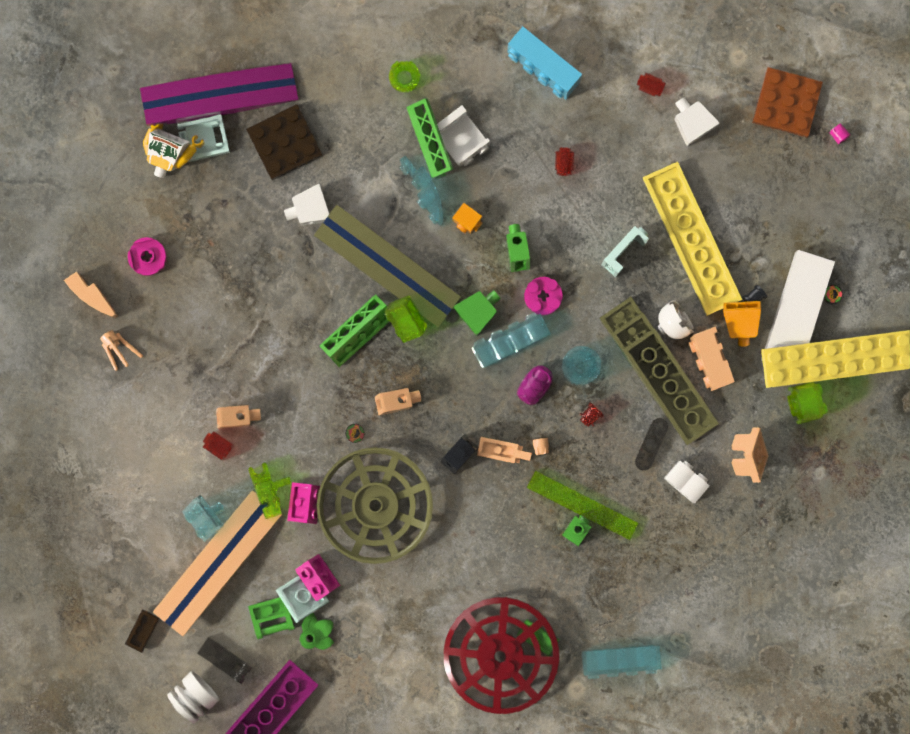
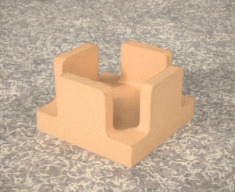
[732,428,768,483]

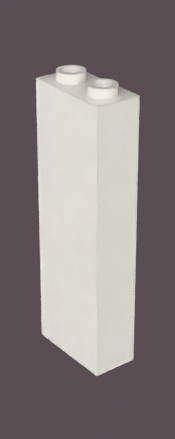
[761,250,835,361]

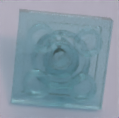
[182,495,224,542]

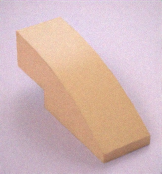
[64,272,118,318]

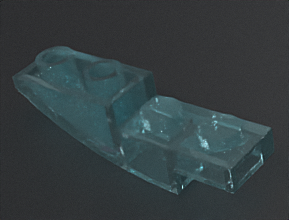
[399,156,443,227]

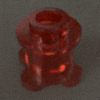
[580,402,604,427]

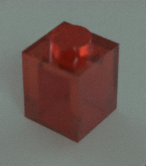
[203,431,234,461]

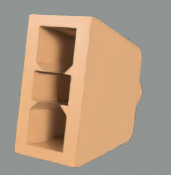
[375,388,421,416]
[216,405,261,429]

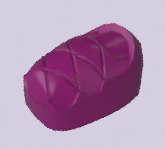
[517,365,553,406]

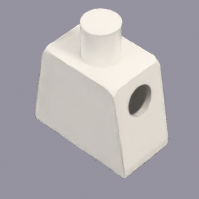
[675,97,719,146]
[284,184,329,226]

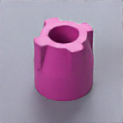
[830,123,850,145]

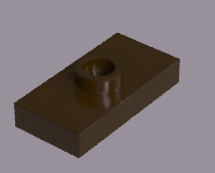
[125,609,160,653]

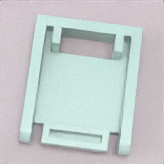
[177,114,230,162]

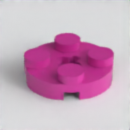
[128,237,167,276]
[524,277,563,315]

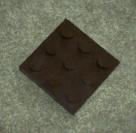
[246,104,323,180]

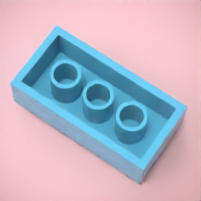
[507,26,582,99]

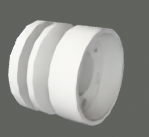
[167,671,220,724]

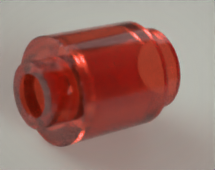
[636,72,666,97]
[555,147,574,176]

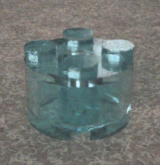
[561,346,601,386]

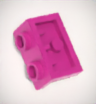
[287,482,320,524]
[295,554,341,601]

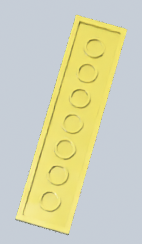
[643,162,742,316]
[761,330,910,388]

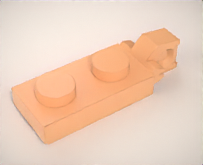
[477,437,532,464]

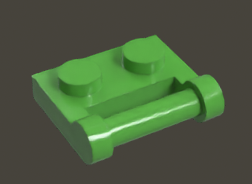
[248,597,295,639]

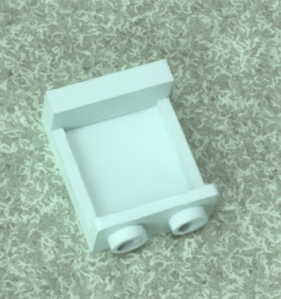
[601,226,649,277]

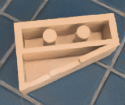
[689,326,735,391]

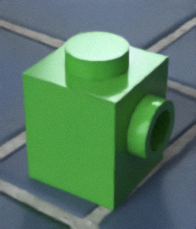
[562,515,591,546]

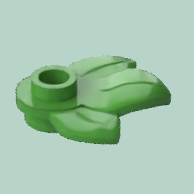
[299,613,334,650]

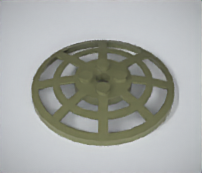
[317,447,433,564]

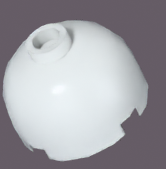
[658,300,694,339]

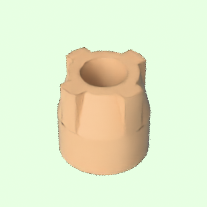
[533,438,549,455]

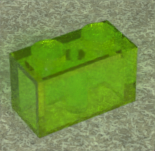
[384,295,428,343]

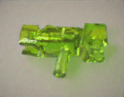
[248,462,292,519]

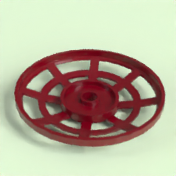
[444,597,560,714]

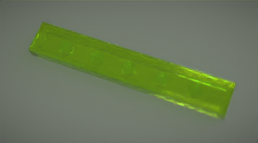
[527,471,638,540]

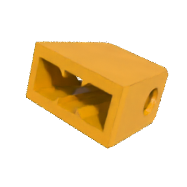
[723,301,761,347]

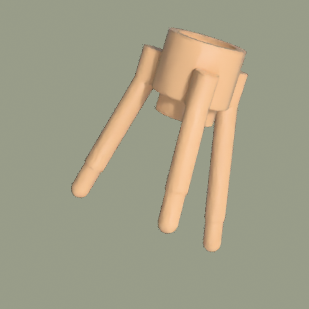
[100,330,143,371]

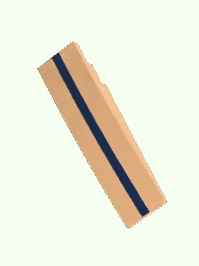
[153,490,282,636]

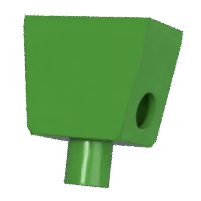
[506,224,530,272]
[453,290,501,336]

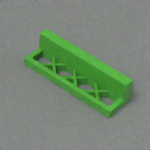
[406,98,454,178]
[319,294,395,367]

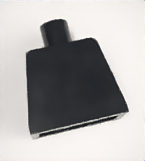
[440,435,479,475]

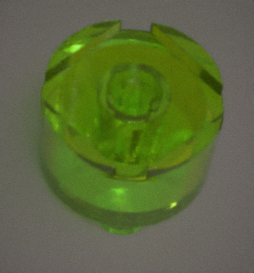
[787,382,827,424]

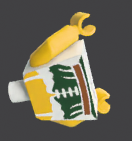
[143,123,204,178]

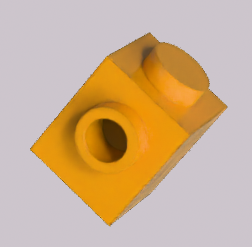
[452,203,483,234]

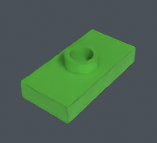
[516,619,560,656]

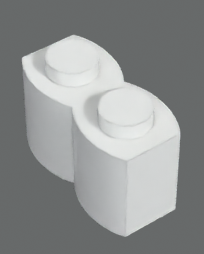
[664,461,709,504]

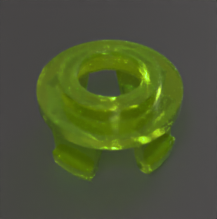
[389,61,420,92]

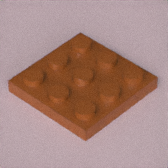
[752,67,823,137]

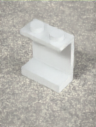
[437,105,490,167]

